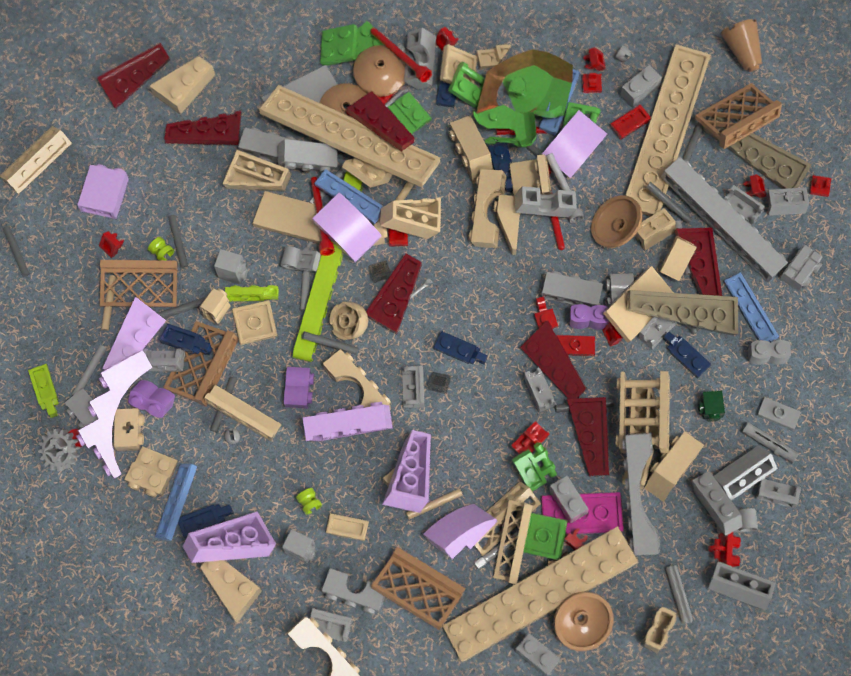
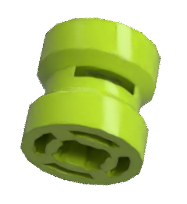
[148,237,175,261]
[296,488,322,515]

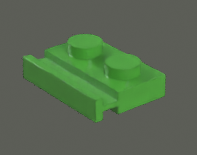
[388,92,432,134]

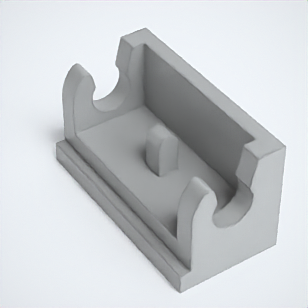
[724,185,765,226]
[767,187,809,216]
[638,317,677,350]
[143,348,185,372]
[402,365,425,408]
[524,368,557,412]
[756,478,801,508]
[311,608,352,642]

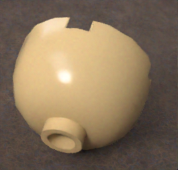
[330,301,368,340]

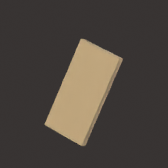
[253,191,324,244]
[603,266,674,343]

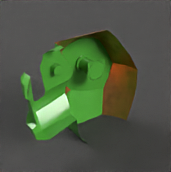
[473,49,573,147]

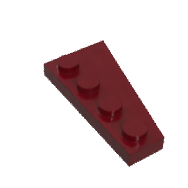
[97,43,170,109]
[346,91,415,152]
[164,110,242,145]
[674,227,722,296]
[366,253,422,335]
[520,320,587,399]
[567,397,610,477]

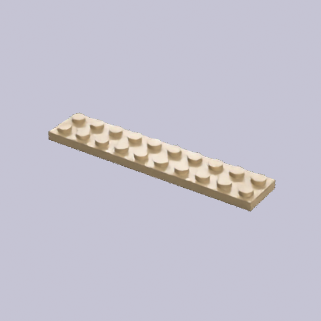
[626,44,711,217]
[260,85,440,187]
[443,527,639,662]

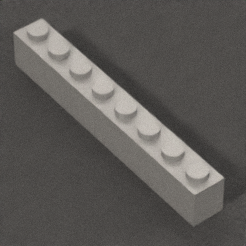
[661,157,788,282]

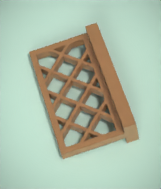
[695,83,782,149]
[100,260,178,307]
[163,321,239,407]
[371,547,466,630]

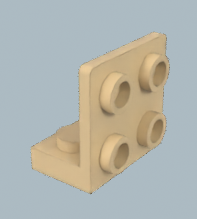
[510,154,552,196]

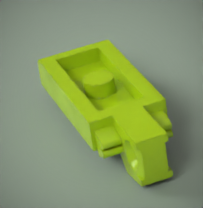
[225,285,279,302]
[28,364,59,418]

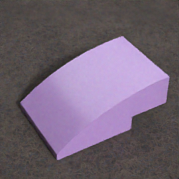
[542,110,607,178]
[312,192,382,262]
[423,504,497,559]

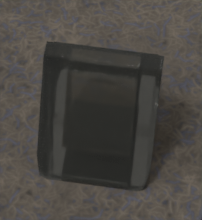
[368,260,391,283]
[428,372,451,394]

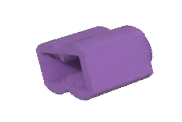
[569,304,609,330]
[284,367,314,409]
[128,380,175,418]

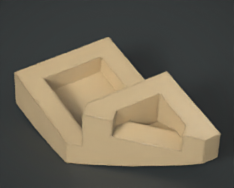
[475,44,511,70]

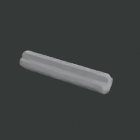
[666,565,693,624]

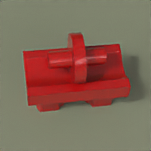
[511,421,550,455]
[708,532,741,567]

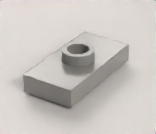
[757,397,801,431]

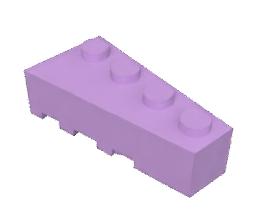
[102,297,166,372]
[303,402,393,441]
[383,430,431,513]
[183,512,276,563]

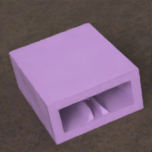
[78,164,129,219]

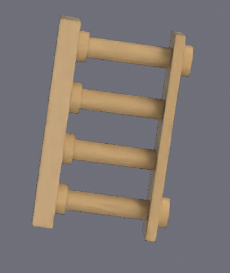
[616,371,670,453]

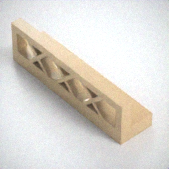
[0,126,72,194]
[204,385,282,441]
[474,482,541,556]
[494,499,533,584]

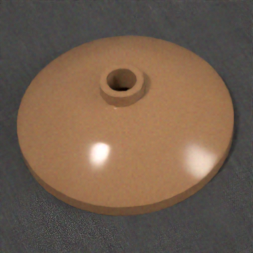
[353,45,407,96]
[320,83,368,119]
[591,195,642,248]
[554,592,614,651]

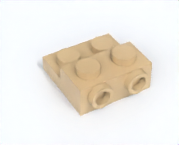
[342,157,393,188]
[124,446,178,498]

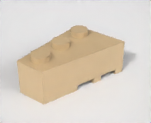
[150,56,215,115]
[449,115,493,184]
[223,150,292,191]
[380,197,441,239]
[628,388,660,449]
[644,432,704,502]
[200,560,262,623]

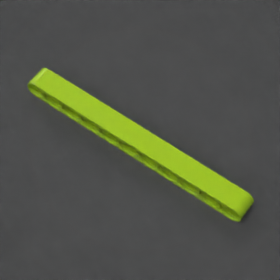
[293,171,363,362]

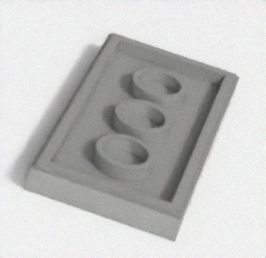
[261,65,338,129]

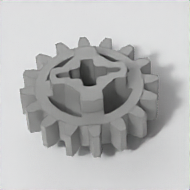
[38,428,80,471]

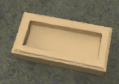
[326,513,369,541]

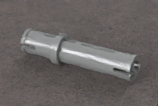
[742,422,800,464]

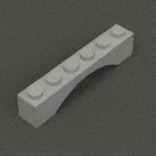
[622,432,660,555]

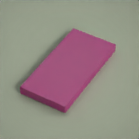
[542,492,623,535]

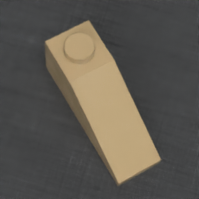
[494,195,520,255]

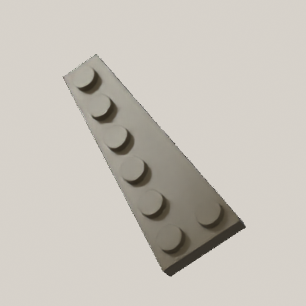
[703,116,812,189]
[627,290,738,335]

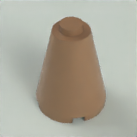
[721,19,762,72]

